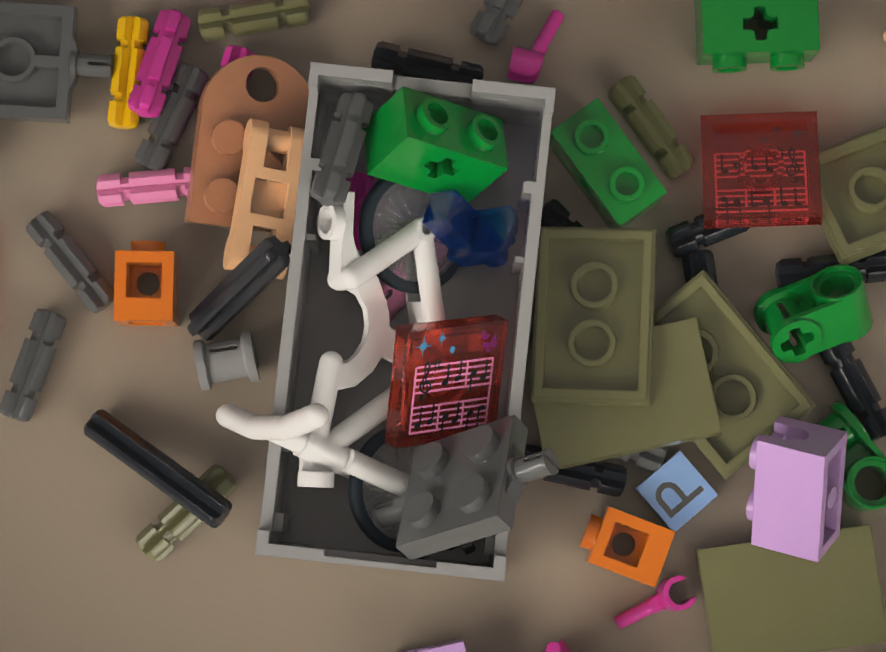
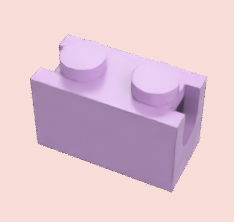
[746,416,847,562]

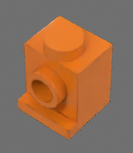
[113,240,179,326]
[579,506,675,587]

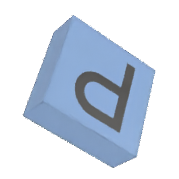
[634,451,718,532]

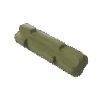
[197,0,311,42]
[609,75,695,180]
[135,464,237,562]

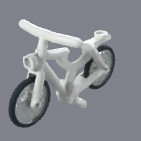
[216,179,488,552]

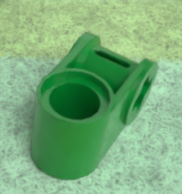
[753,265,873,363]
[817,400,886,512]

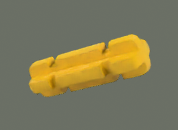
[107,16,149,130]

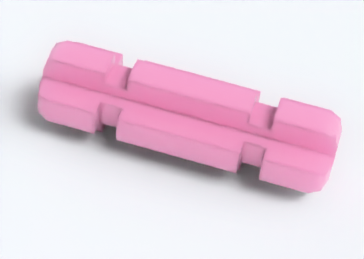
[96,167,191,207]

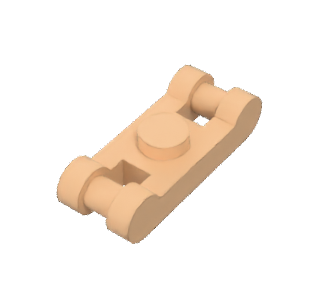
[223,118,305,280]

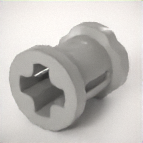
[193,330,260,391]

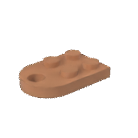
[184,55,309,234]

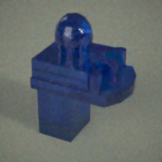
[422,189,519,268]

